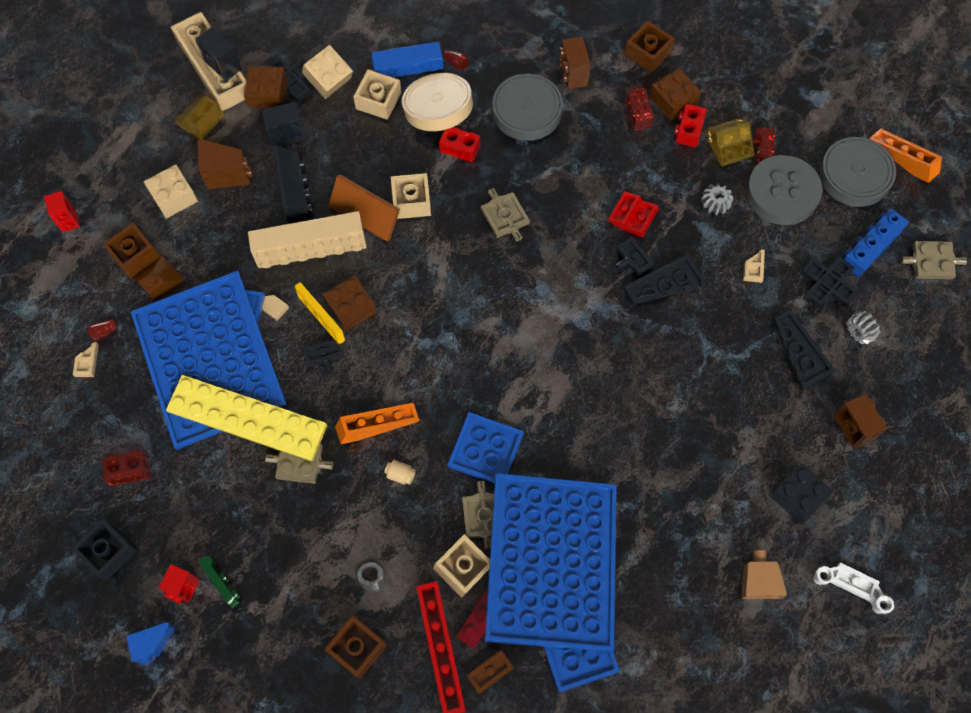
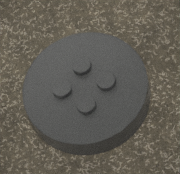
[493,74,563,141]
[819,137,896,207]
[746,155,822,225]

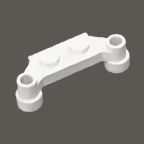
[813,563,894,614]

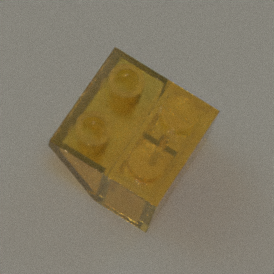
[174,95,224,139]
[708,119,754,166]

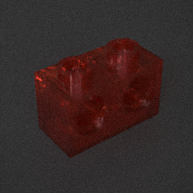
[626,87,654,131]
[102,450,150,486]

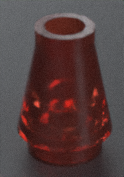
[443,50,469,70]
[86,319,118,342]

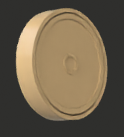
[402,73,473,131]

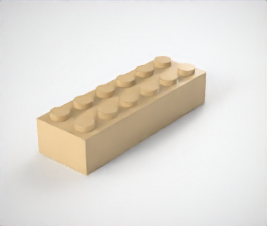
[171,12,246,111]
[248,211,367,268]

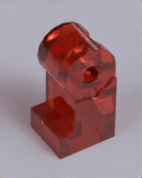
[753,128,775,163]

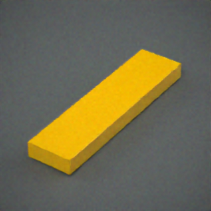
[295,282,345,344]

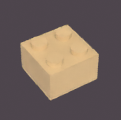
[302,45,353,99]
[354,70,401,120]
[144,165,198,218]
[391,173,431,219]
[433,534,490,598]

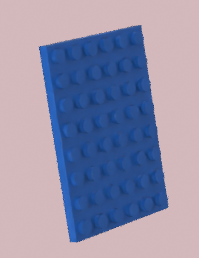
[131,271,287,450]
[485,473,616,652]

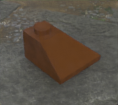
[133,255,185,302]

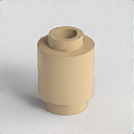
[385,460,416,485]

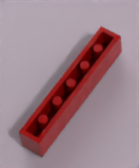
[416,582,466,713]

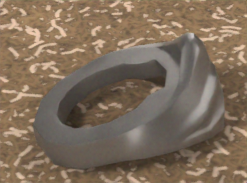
[357,562,385,592]

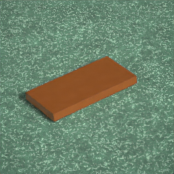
[328,175,400,241]

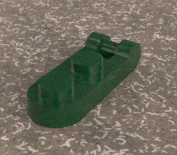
[200,556,241,609]

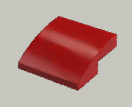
[608,191,659,237]

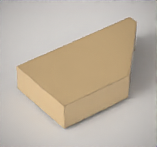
[743,249,765,283]
[262,295,289,321]
[73,342,99,377]

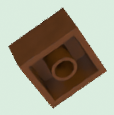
[624,21,675,73]
[558,36,591,89]
[244,66,288,108]
[649,68,701,121]
[103,223,161,278]
[323,275,377,332]
[834,394,887,450]
[324,615,387,679]

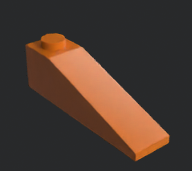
[869,129,942,183]
[335,403,419,444]

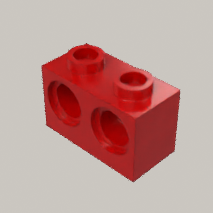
[674,104,707,147]
[439,127,480,162]
[44,191,80,232]
[159,565,200,604]

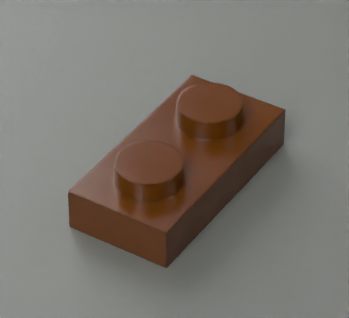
[467,650,514,694]

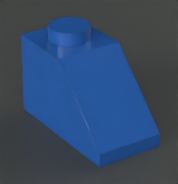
[126,622,175,665]

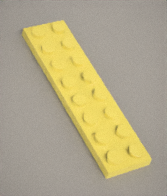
[166,375,327,462]

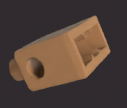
[742,550,787,599]

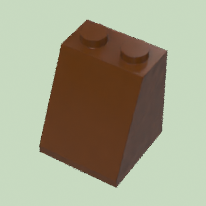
[198,139,253,190]

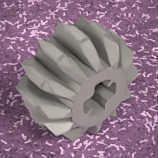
[701,183,733,215]
[846,311,881,344]

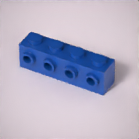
[371,42,443,77]
[843,209,909,278]

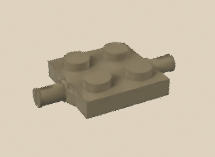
[481,188,530,241]
[901,241,967,279]
[265,444,334,484]
[462,481,494,550]

